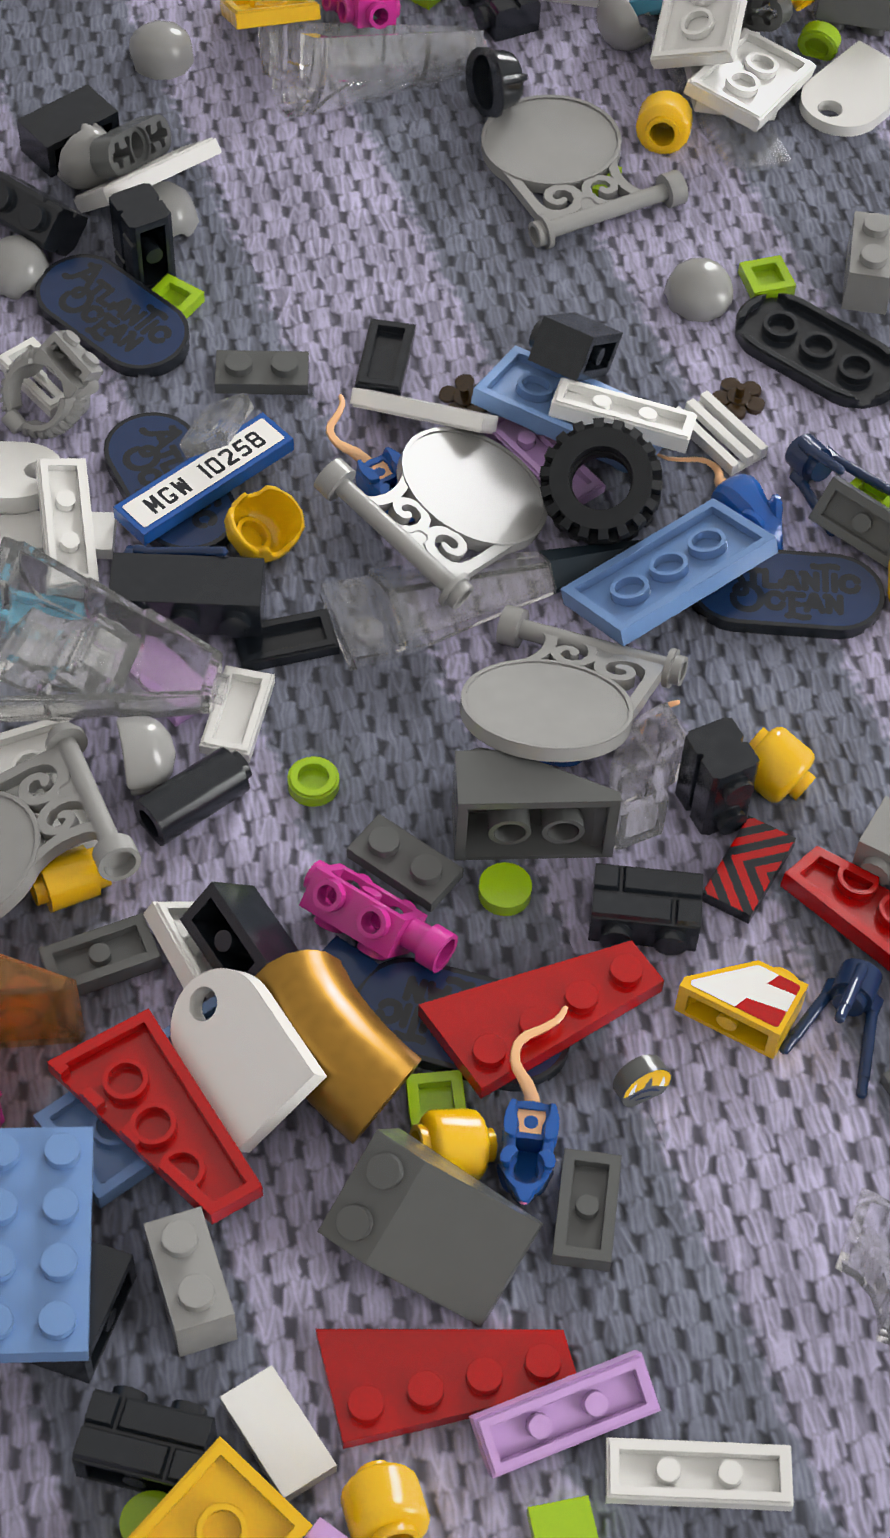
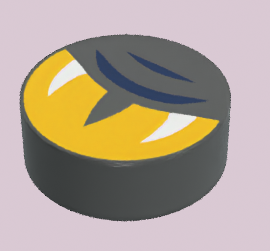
[613,1054,672,1108]

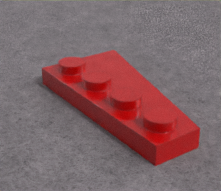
[780,846,890,972]
[418,940,665,1099]
[47,1008,263,1225]
[316,1329,576,1449]

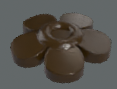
[439,374,487,413]
[712,377,765,420]

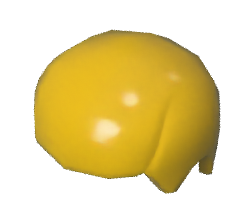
[224,485,305,563]

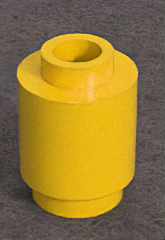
[30,845,112,913]

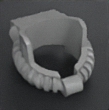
[0,330,104,439]

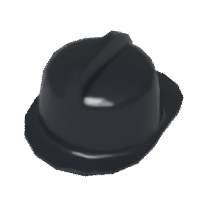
[465,47,528,118]

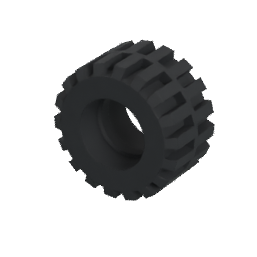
[539,418,663,545]

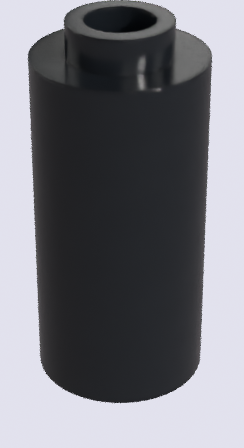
[133,747,252,846]

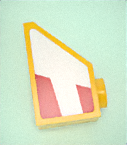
[674,960,809,1059]

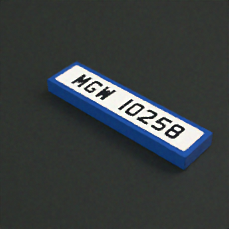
[113,412,294,546]

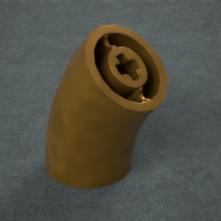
[255,949,422,1144]

